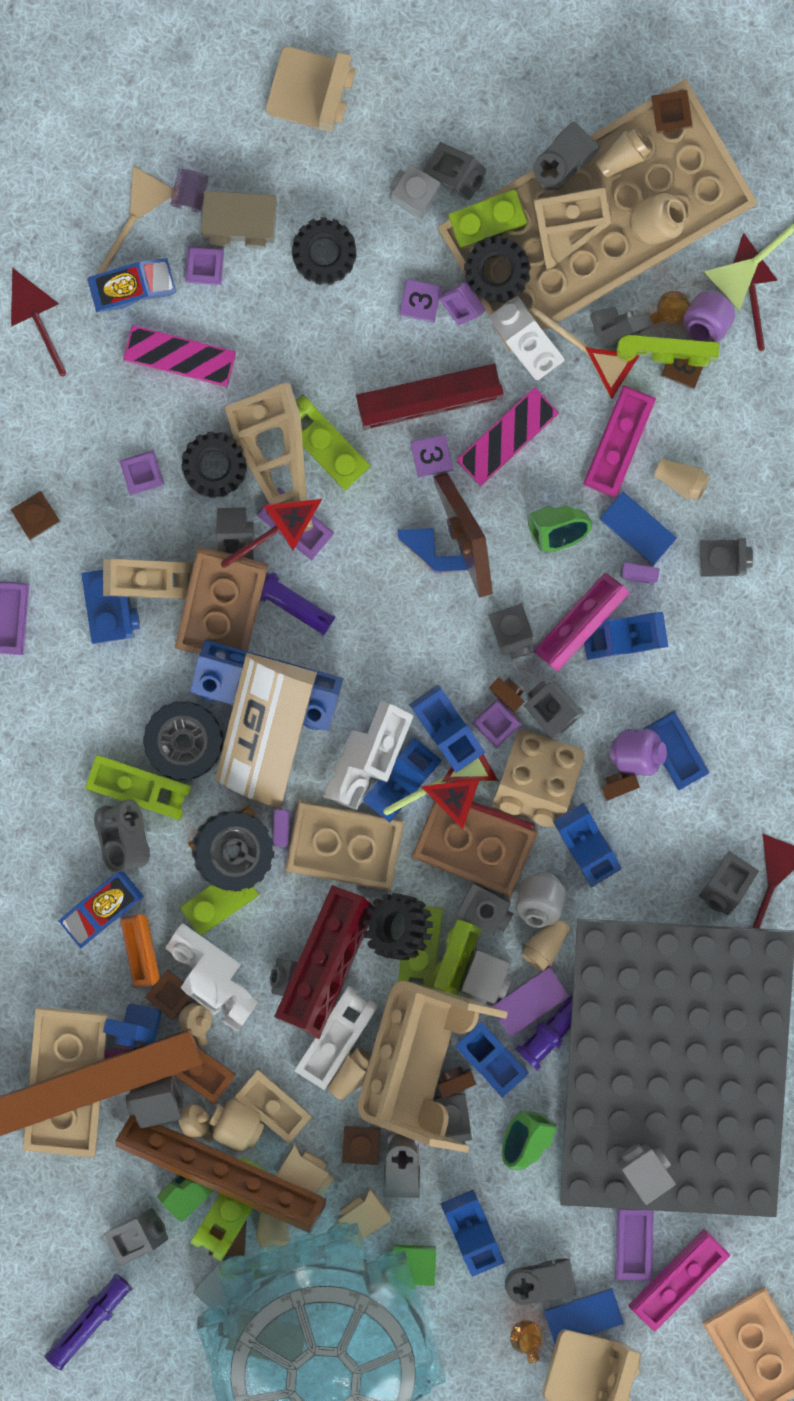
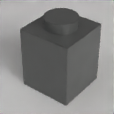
[126,1075,184,1128]

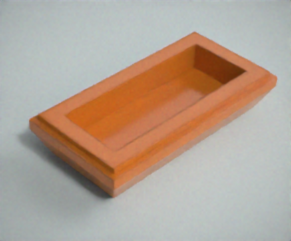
[120,914,160,988]

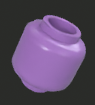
[682,291,735,343]
[610,729,667,776]

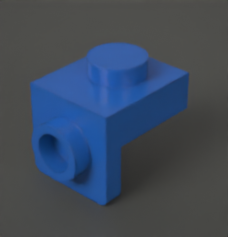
[103,1003,162,1048]

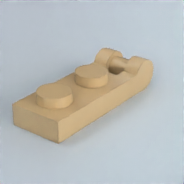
[103,559,193,600]

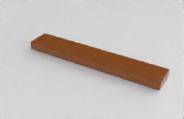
[0,1029,203,1136]
[115,1115,327,1234]

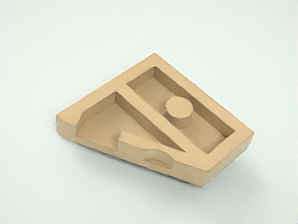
[534,186,612,269]

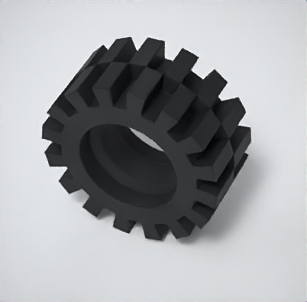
[292,217,356,285]
[464,236,531,303]
[181,431,247,498]
[363,893,433,960]

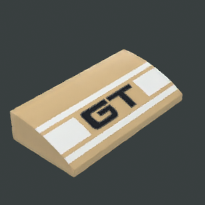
[215,653,317,809]

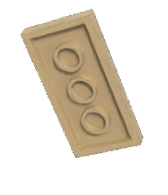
[23,1006,109,1158]

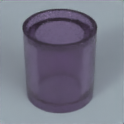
[170,169,209,213]

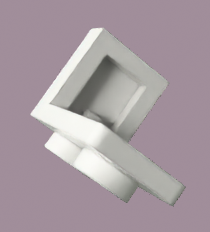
[489,295,564,380]

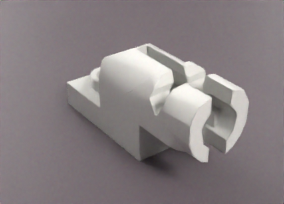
[323,701,414,810]
[165,923,259,1032]

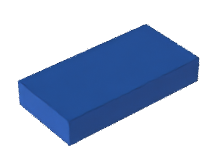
[599,492,677,566]
[643,711,710,791]
[544,1288,624,1344]

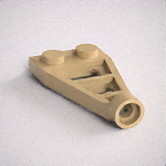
[224,383,314,532]

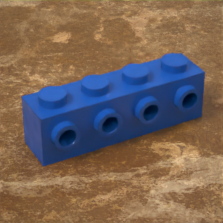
[190,640,344,731]

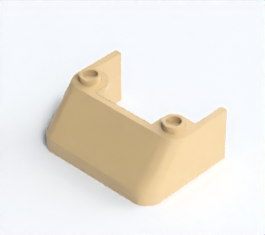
[358,981,508,1153]

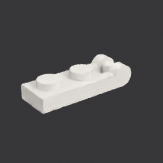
[294,985,379,1090]

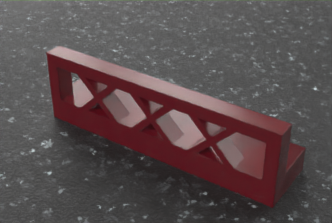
[356,363,504,431]
[274,885,376,1039]

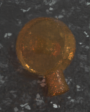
[650,291,690,325]
[510,1320,543,1364]

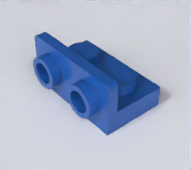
[81,570,140,644]

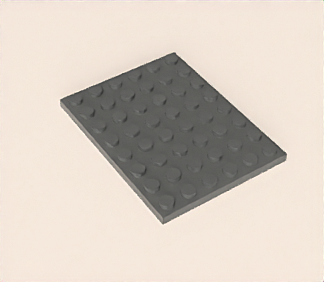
[560,918,794,1217]

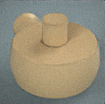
[179,1003,212,1047]
[179,1104,214,1143]

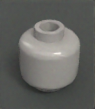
[516,872,566,928]

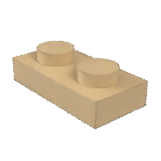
[235,1069,313,1144]

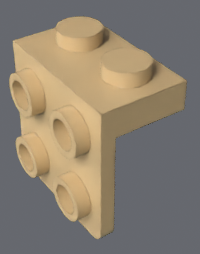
[266,46,357,133]
[492,729,585,828]
[542,1329,641,1401]

